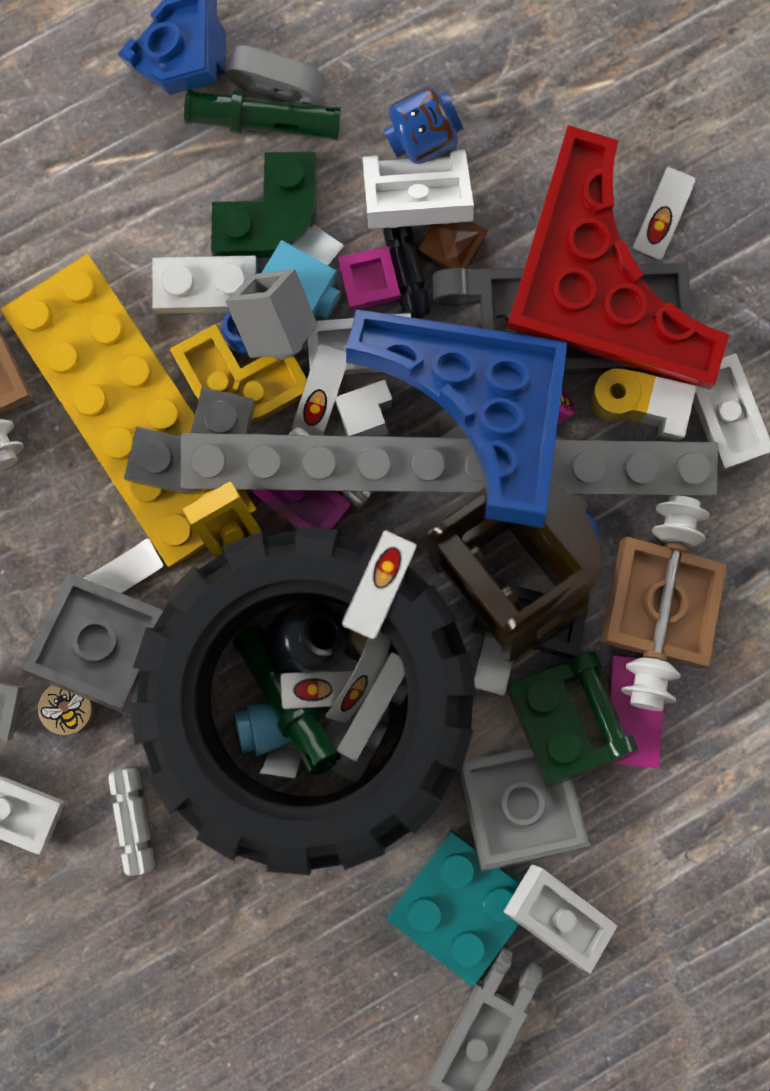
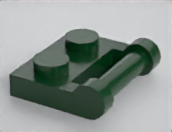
[506,651,639,788]

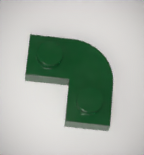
[211,152,317,258]

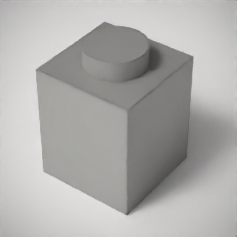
[226,269,318,360]

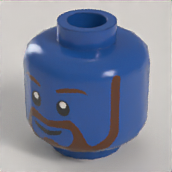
[383,86,464,164]

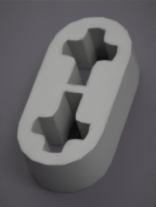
[226,45,326,105]

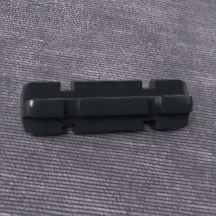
[383,226,431,318]

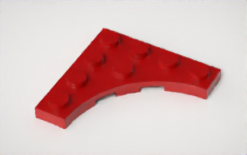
[506,125,729,390]

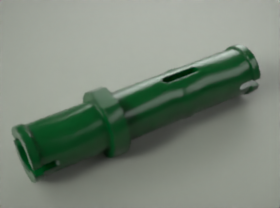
[184,90,341,141]
[233,625,341,776]

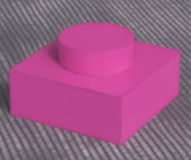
[337,246,400,313]

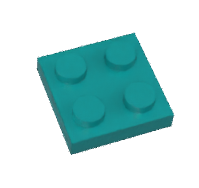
[386,829,520,987]

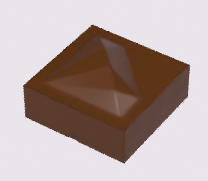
[417,222,488,270]

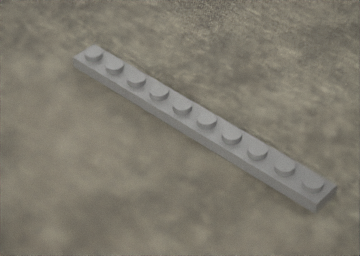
[180,433,718,496]

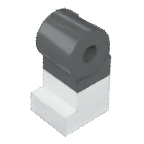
[335,380,392,437]

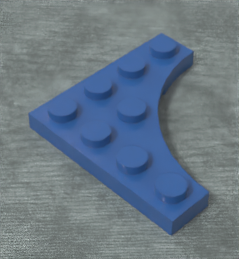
[346,309,568,528]

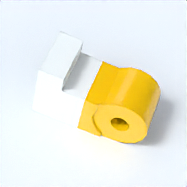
[590,368,697,442]

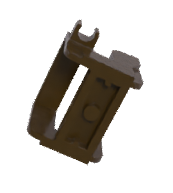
[427,481,604,662]

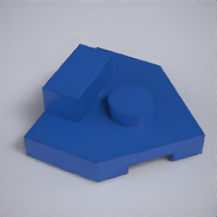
[118,0,226,95]

